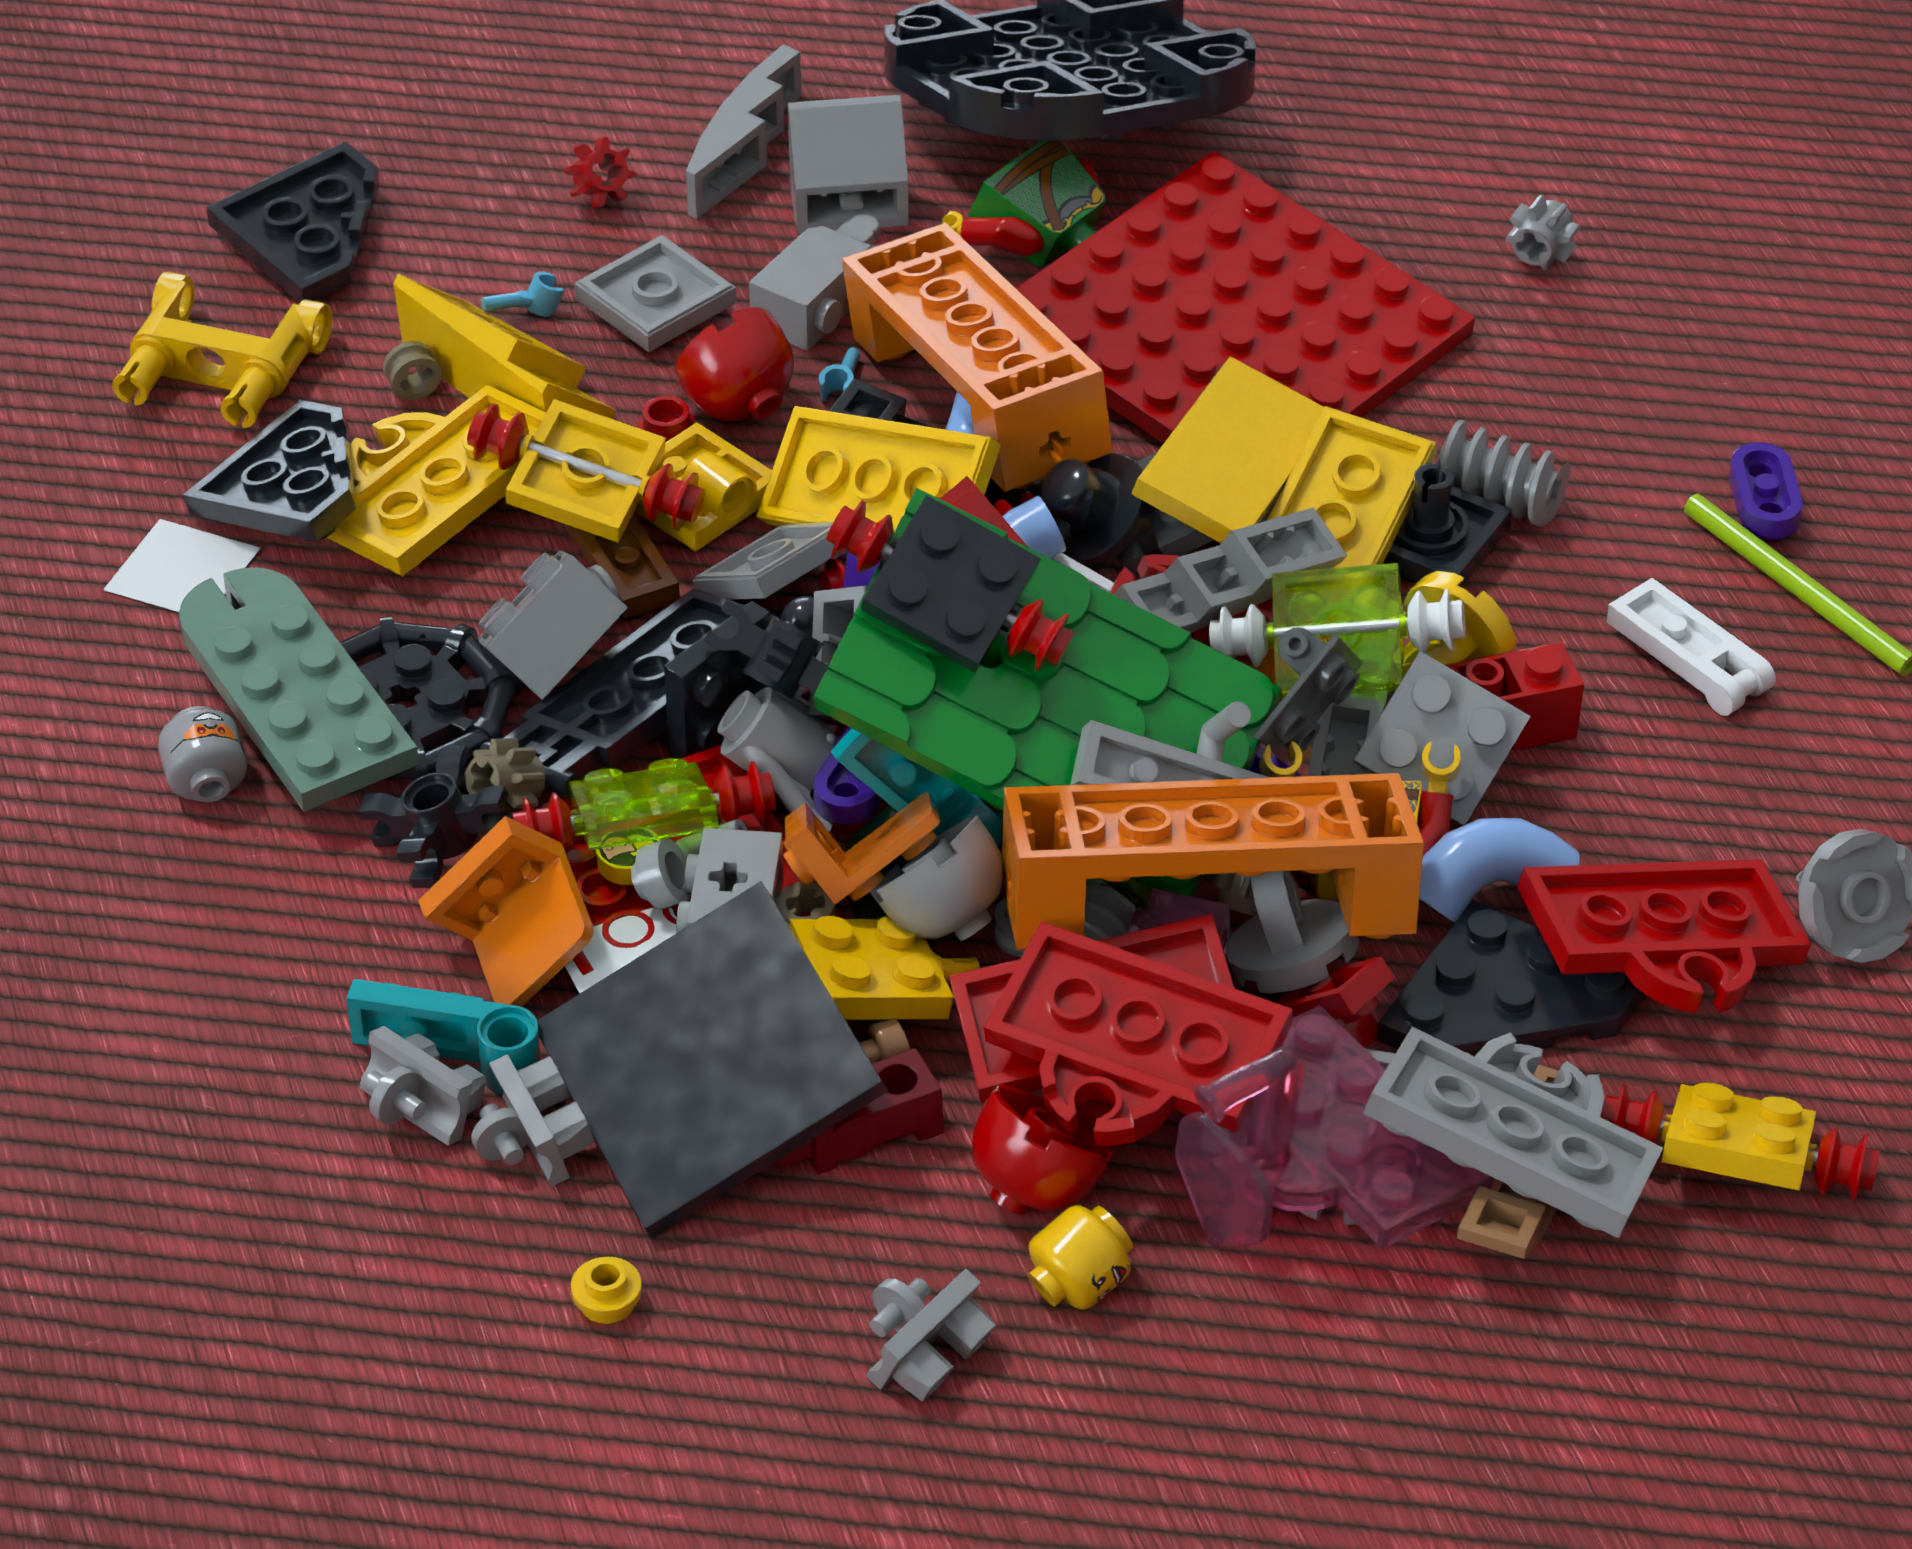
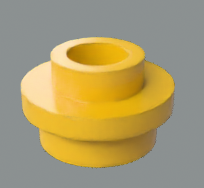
[571,1257,642,1324]

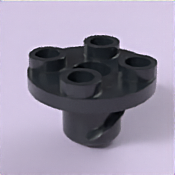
[1041,453,1156,572]

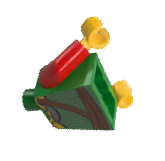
[942,140,1106,266]

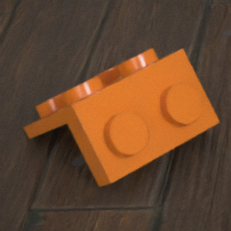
[783,792,940,904]
[418,816,594,1007]

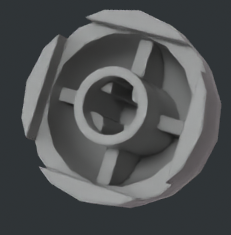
[870,816,1005,941]

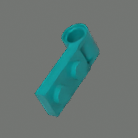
[831,728,1003,850]
[346,979,541,1095]

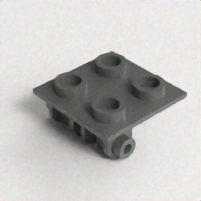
[1254,627,1363,763]

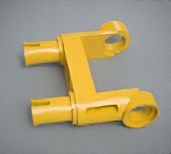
[112,271,332,428]

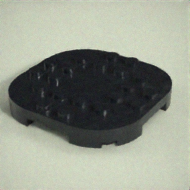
[884,0,1256,140]

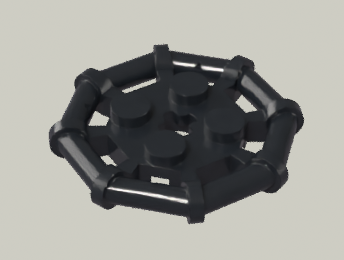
[340,616,521,782]

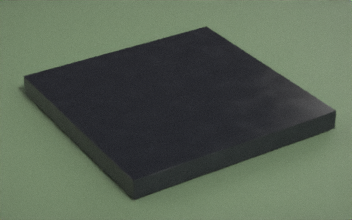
[537,881,888,1238]

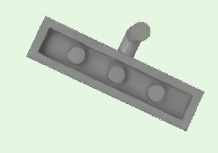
[1070,701,1270,785]

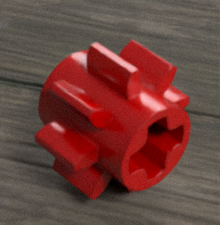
[563,136,637,209]

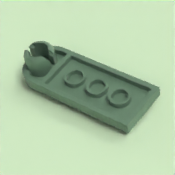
[179,568,419,812]

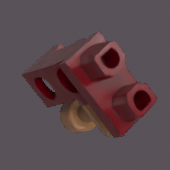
[773,1018,944,1175]

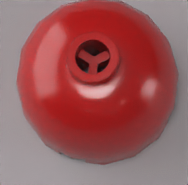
[675,306,795,422]
[972,1085,1113,1215]

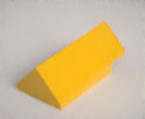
[393,273,617,419]

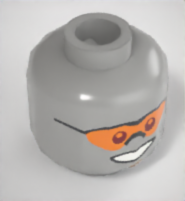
[158,706,247,802]

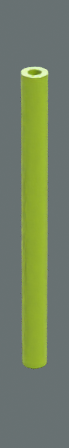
[1684,494,1912,676]

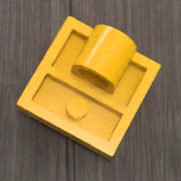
[634,422,772,552]

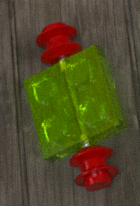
[512,758,775,856]

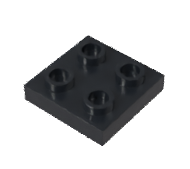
[1381,463,1512,587]

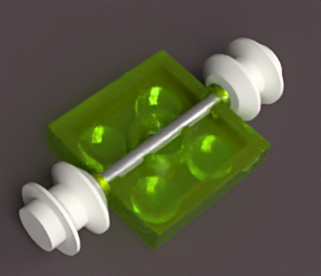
[1209,563,1466,699]

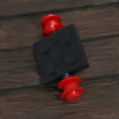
[826,495,1075,673]

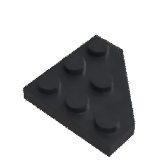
[206,141,379,303]
[182,400,356,542]
[1377,900,1646,1053]

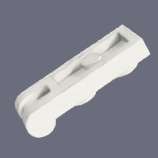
[1607,578,1776,716]

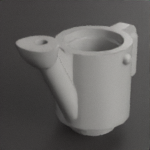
[718,687,839,832]

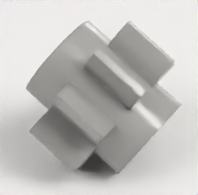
[1505,195,1580,270]

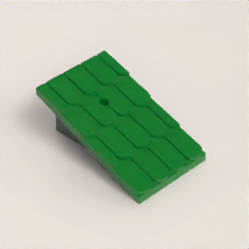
[813,488,1281,910]

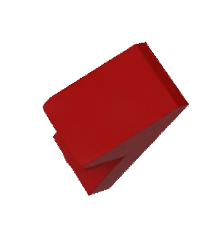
[1274,956,1395,1049]

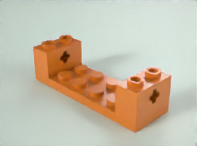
[842,223,1113,492]
[1002,773,1424,950]

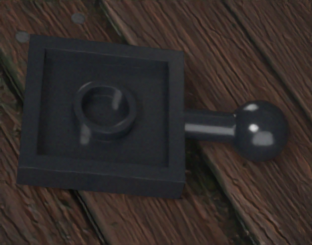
[664,596,814,761]

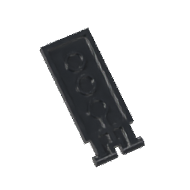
[479,588,781,799]

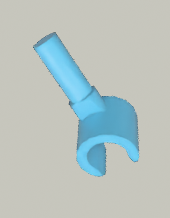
[481,272,564,317]
[819,348,861,402]

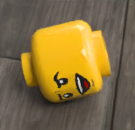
[1028,1205,1134,1310]

